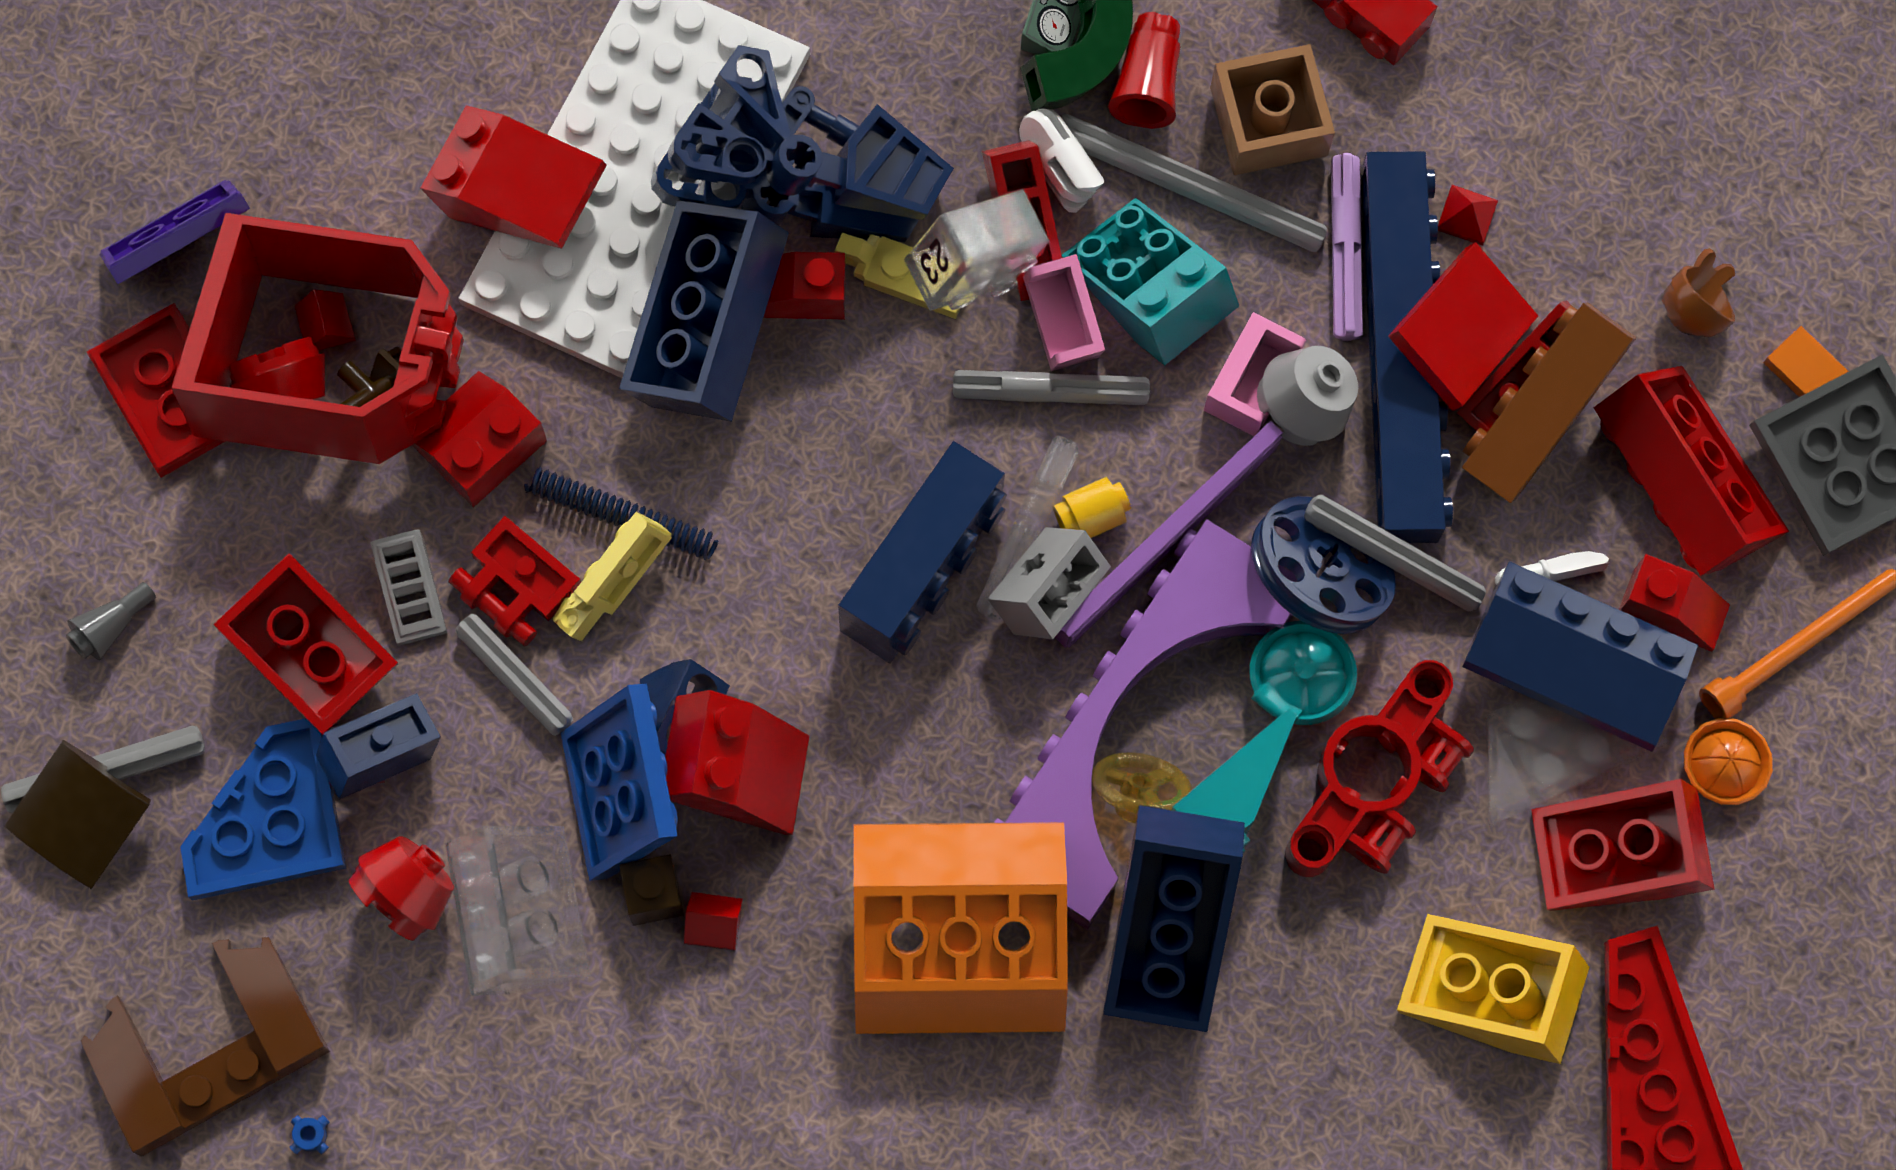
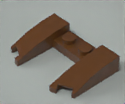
[81,937,330,1157]

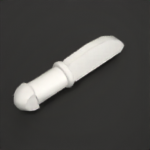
[1495,551,1609,585]

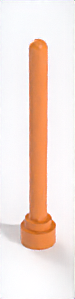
[1699,569,1896,719]

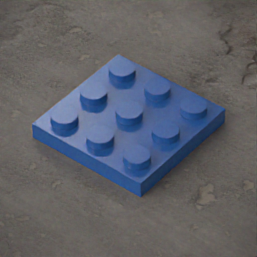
[560,684,678,881]

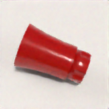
[1108,12,1181,129]

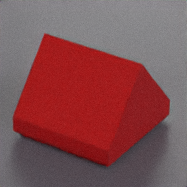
[295,289,356,351]
[684,892,743,951]

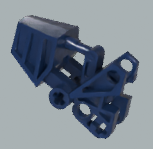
[651,45,954,243]

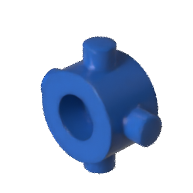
[289,1115,330,1154]

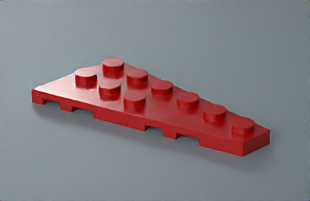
[1604,925,1743,1170]

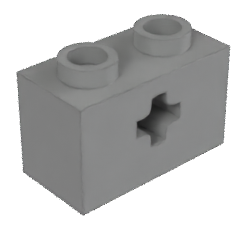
[988,527,1111,639]

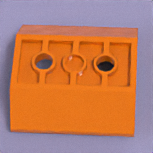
[854,822,1068,1034]

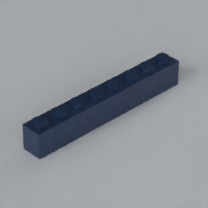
[1361,151,1453,543]

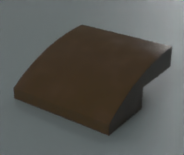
[5,740,151,889]

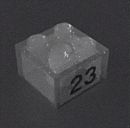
[904,189,1049,311]

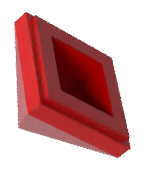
[1438,185,1498,246]

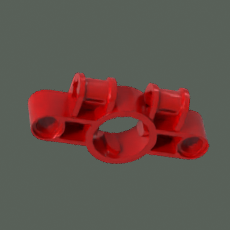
[1285,660,1474,877]

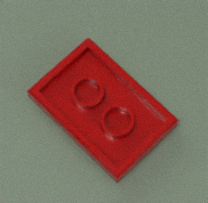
[1388,242,1539,411]
[87,303,225,478]

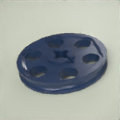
[1251,496,1396,634]

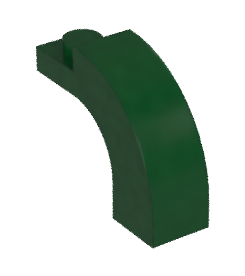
[1020,0,1133,111]

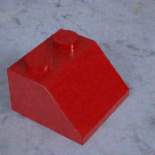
[412,371,547,508]

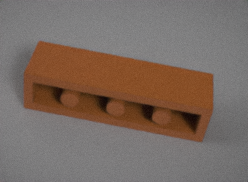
[1462,302,1637,503]

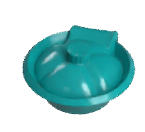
[1250,621,1357,725]

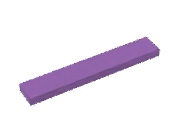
[1055,421,1283,648]

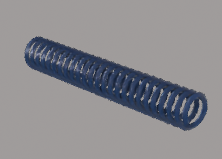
[524,466,719,560]

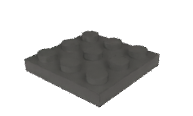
[1749,354,1896,556]

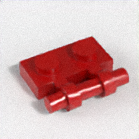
[448,516,581,647]

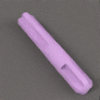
[1331,153,1363,341]

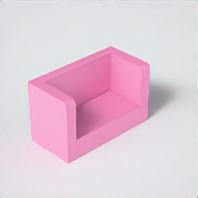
[1023,254,1105,371]
[1204,312,1306,436]

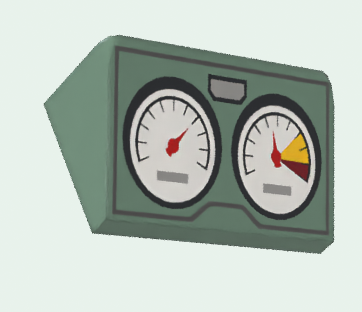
[1020,0,1081,55]

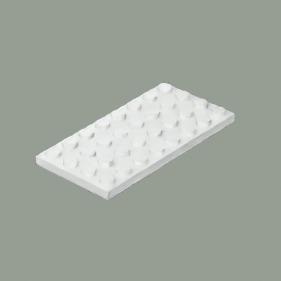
[458,0,810,378]

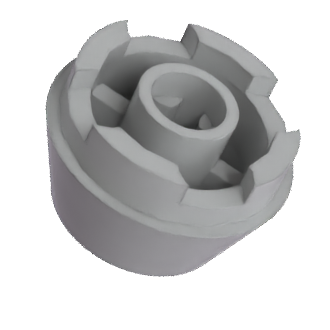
[1257,346,1358,446]

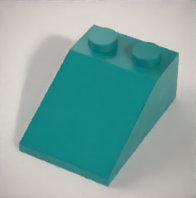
[1172,707,1297,853]

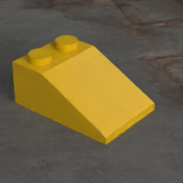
[1397,914,1590,1064]

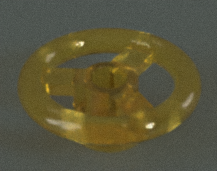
[1092,752,1193,823]

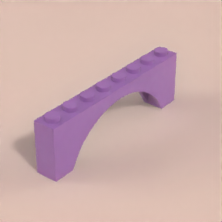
[994,519,1297,930]

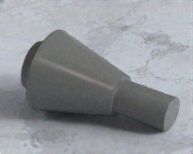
[66,582,156,660]

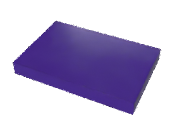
[100,180,250,284]

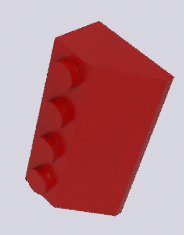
[1593,366,1789,576]

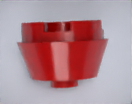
[229,336,326,400]
[348,836,454,941]

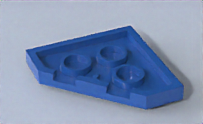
[180,718,347,901]

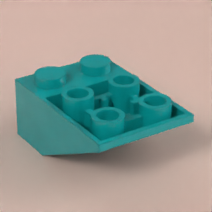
[1062,198,1239,366]

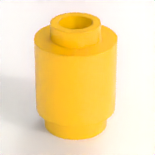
[1052,477,1131,538]

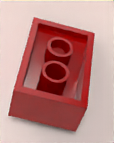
[420,105,607,249]
[213,553,398,735]
[665,690,810,835]
[1531,779,1715,911]

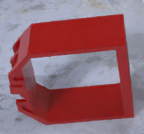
[172,213,464,464]

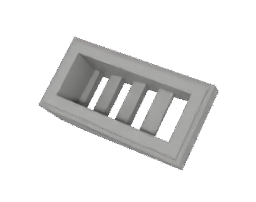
[370,530,447,646]

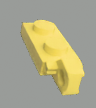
[834,233,974,319]
[552,512,672,641]

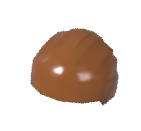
[1662,248,1735,338]

